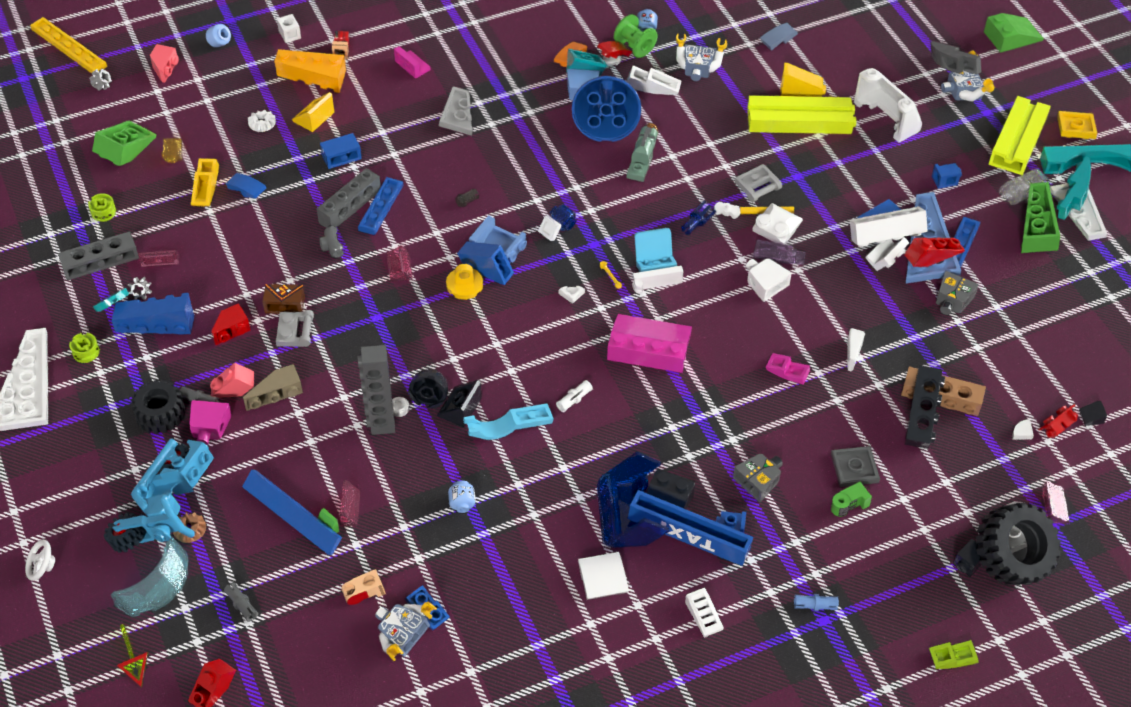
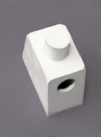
[746,259,792,302]

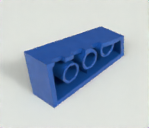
[112,293,194,335]

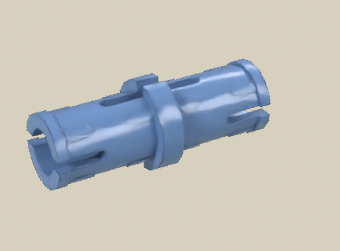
[794,594,839,611]

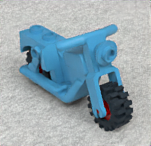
[104,439,214,553]

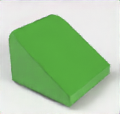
[318,508,339,533]

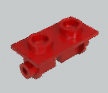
[1038,404,1078,438]

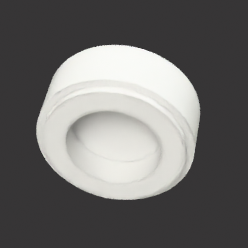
[392,397,409,417]

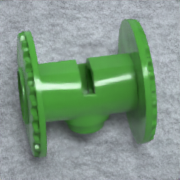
[614,14,658,58]

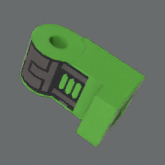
[831,482,872,517]

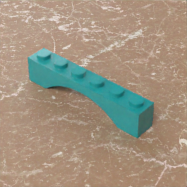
[1040,144,1131,174]

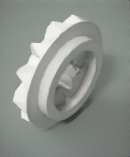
[248,110,276,132]

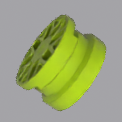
[88,194,116,222]
[69,333,100,363]

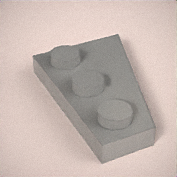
[439,86,473,136]

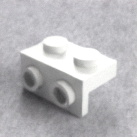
[866,237,909,271]

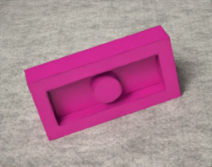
[394,46,431,79]

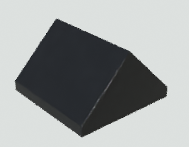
[437,380,482,427]

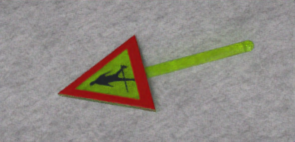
[117,624,148,687]

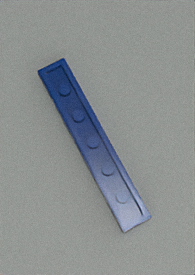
[242,470,342,555]

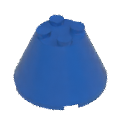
[572,76,641,142]

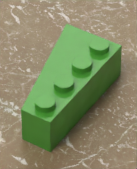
[1021,182,1060,253]

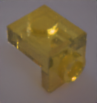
[161,138,182,163]

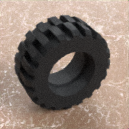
[976,503,1061,585]

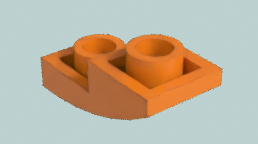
[554,42,587,67]

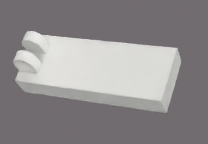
[632,266,683,294]

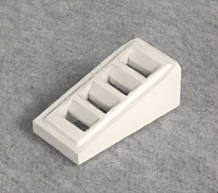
[847,328,865,372]
[685,588,723,637]

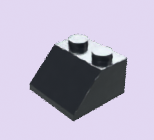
[646,468,695,510]

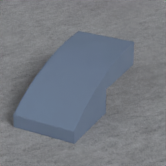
[760,23,798,51]

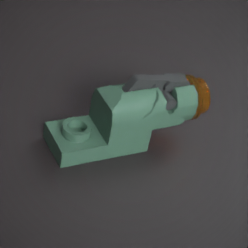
[627,123,659,182]

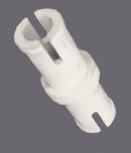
[556,380,593,412]

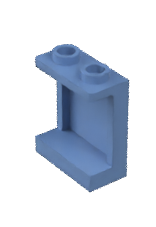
[469,215,527,263]

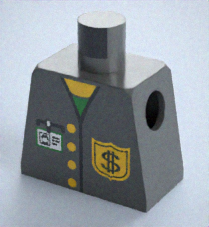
[936,271,979,315]
[733,454,783,503]

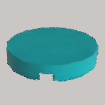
[93,288,129,312]

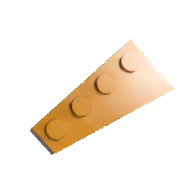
[275,49,346,93]

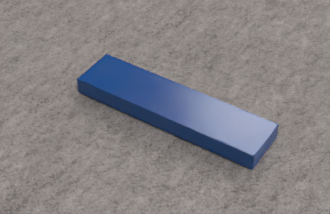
[358,177,403,235]
[954,216,981,268]

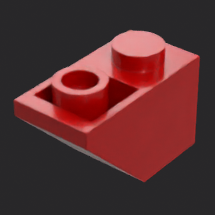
[211,303,251,345]
[188,659,236,707]

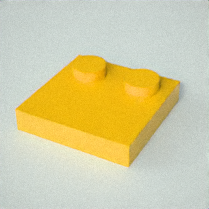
[1057,111,1097,139]

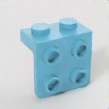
[634,228,677,272]

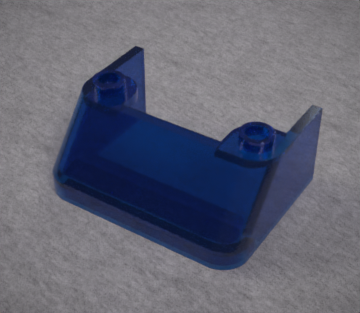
[597,451,669,548]

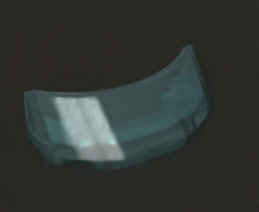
[111,535,189,617]

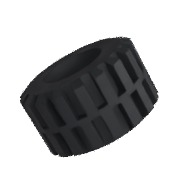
[131,380,185,434]

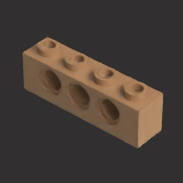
[901,367,986,416]

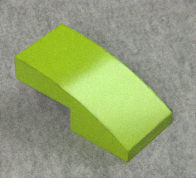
[929,640,979,669]

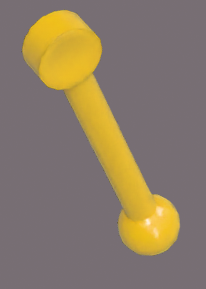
[600,261,622,289]

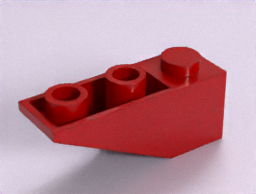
[904,238,965,267]

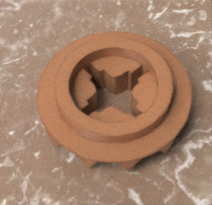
[173,512,206,543]

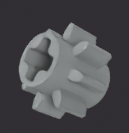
[89,69,112,91]
[128,277,152,300]

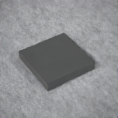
[831,446,880,487]

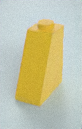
[780,63,826,97]

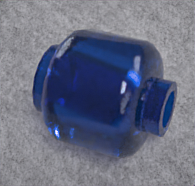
[550,204,577,231]

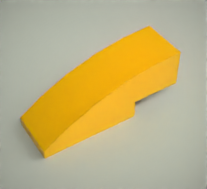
[191,158,219,206]

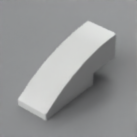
[626,66,681,95]

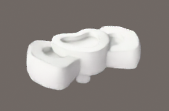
[714,202,741,219]

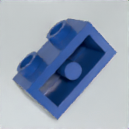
[320,133,362,169]

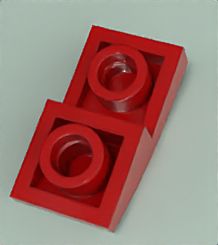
[597,41,632,59]

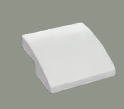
[578,552,629,600]

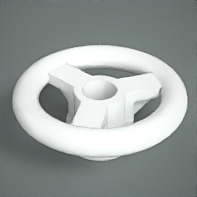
[25,540,55,581]

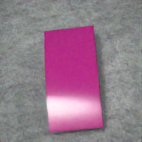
[766,353,810,385]

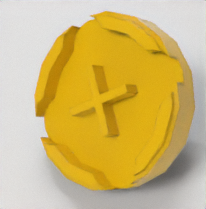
[446,264,483,300]

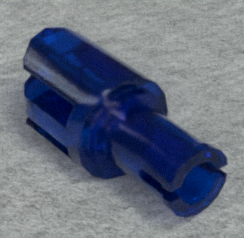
[681,200,717,235]

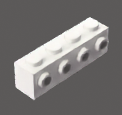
[850,207,928,247]

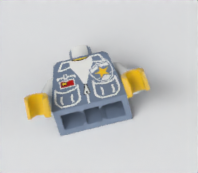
[676,34,727,81]
[941,50,994,102]
[375,602,437,661]

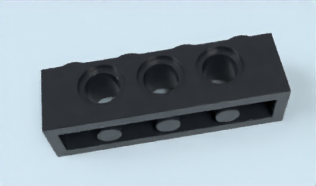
[904,365,945,449]

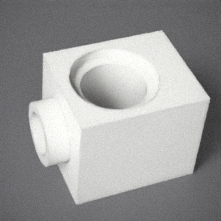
[277,14,301,43]

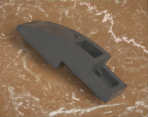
[931,41,981,75]

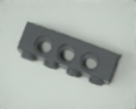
[317,168,381,228]
[58,231,139,281]

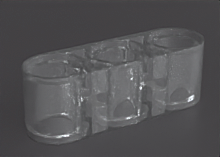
[999,169,1050,205]

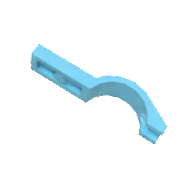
[463,404,554,440]

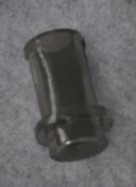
[455,188,479,207]

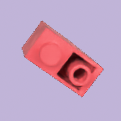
[150,44,179,83]
[210,363,254,398]

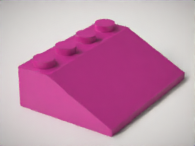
[607,314,692,373]

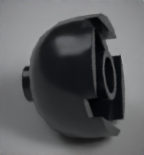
[408,369,448,409]

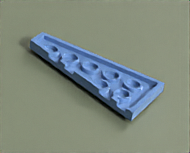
[906,192,961,283]

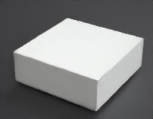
[538,216,562,241]

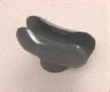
[319,226,344,258]

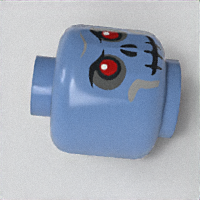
[637,9,658,32]

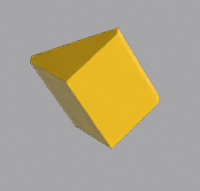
[292,92,334,132]

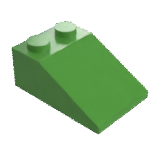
[984,13,1044,53]
[92,120,157,166]

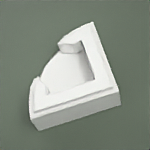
[603,56,621,68]
[559,286,585,304]
[1012,419,1034,440]

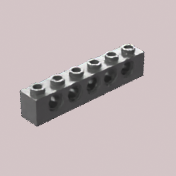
[358,345,395,435]

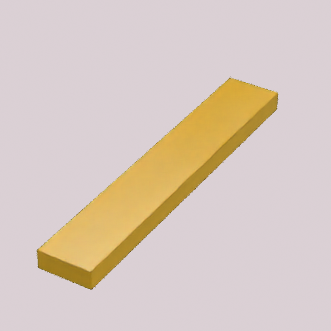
[30,17,107,73]

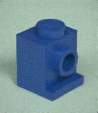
[931,163,962,189]
[716,511,746,533]

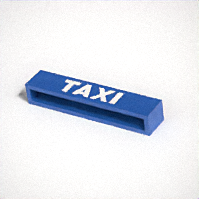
[628,490,753,566]

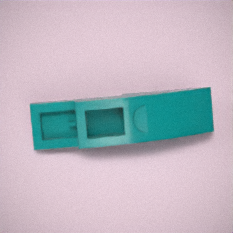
[1057,156,1091,220]

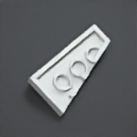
[1050,183,1107,241]

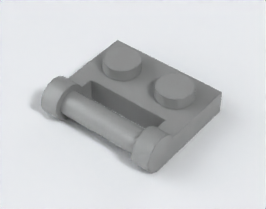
[735,164,782,203]
[276,310,314,347]

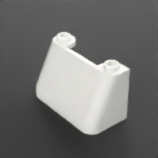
[854,68,922,143]

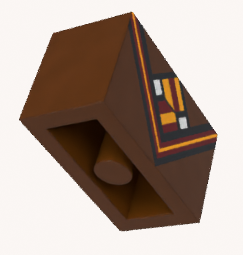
[262,284,305,314]

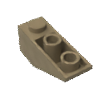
[243,364,303,411]

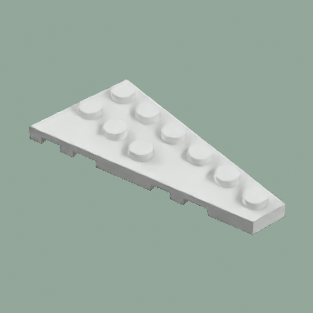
[0,328,48,431]

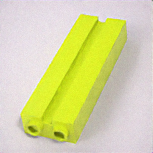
[747,96,856,134]
[988,96,1051,175]

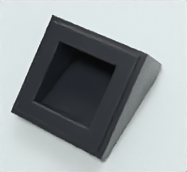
[1079,401,1107,426]

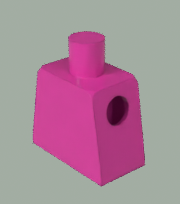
[190,400,232,445]

